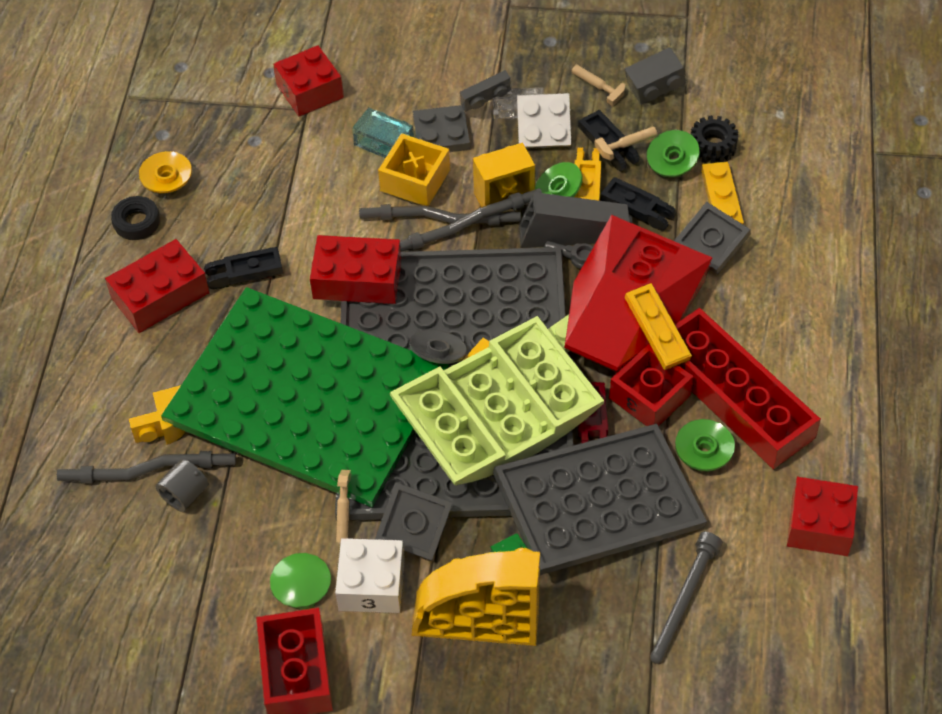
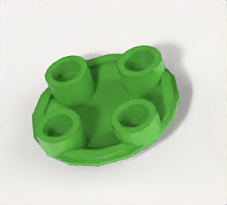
[270,553,331,610]

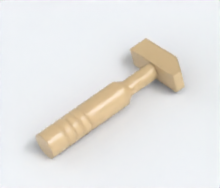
[572,65,625,107]
[595,126,657,160]
[336,470,351,543]

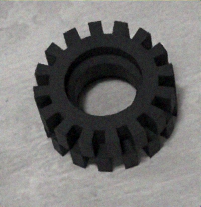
[691,115,738,163]

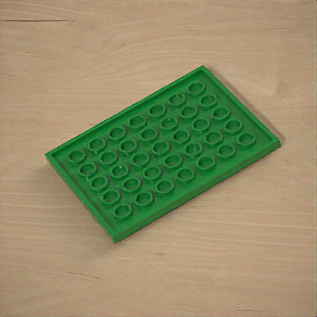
[161,287,449,508]

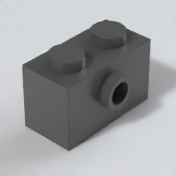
[624,47,686,105]

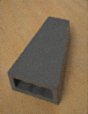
[519,192,632,248]

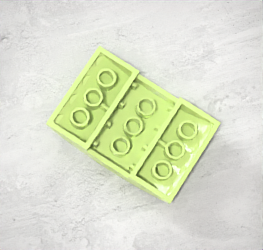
[390,316,604,485]

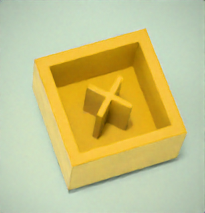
[378,133,450,206]
[473,143,535,207]

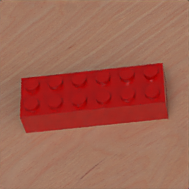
[675,308,821,470]

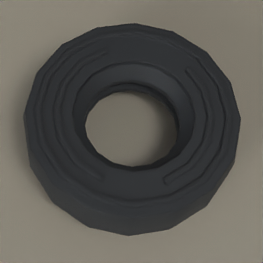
[111,196,160,240]

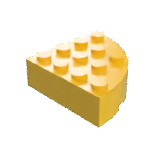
[411,548,540,646]

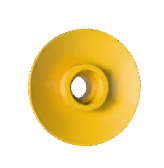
[139,151,192,193]

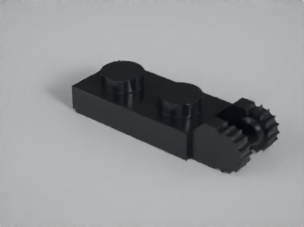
[578,110,640,172]
[600,177,677,231]
[204,247,284,290]

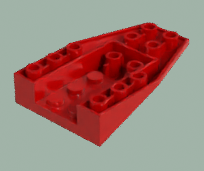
[564,215,713,371]

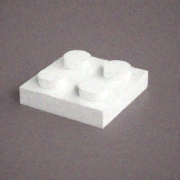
[517,93,571,149]

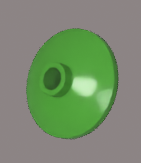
[647,130,700,177]
[535,162,583,197]
[675,419,735,471]

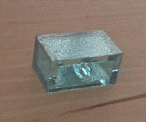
[352,107,414,158]

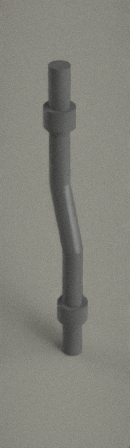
[400,188,542,252]
[359,204,521,226]
[57,451,236,484]

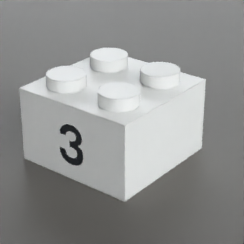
[335,539,405,613]

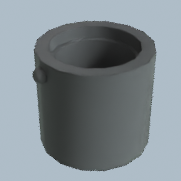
[155,459,209,512]

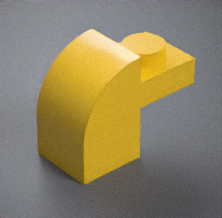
[129,385,186,445]

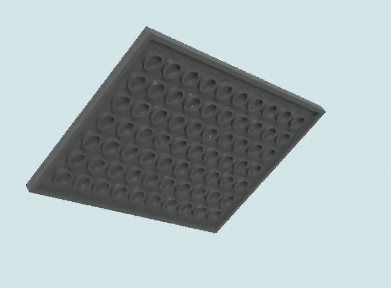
[335,247,573,521]

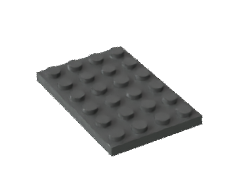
[493,424,707,575]

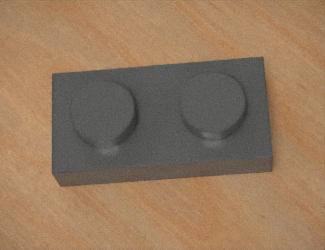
[460,70,511,112]

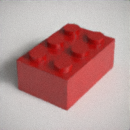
[310,235,402,304]
[105,239,210,333]
[256,608,333,714]

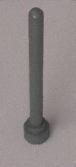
[650,532,723,664]

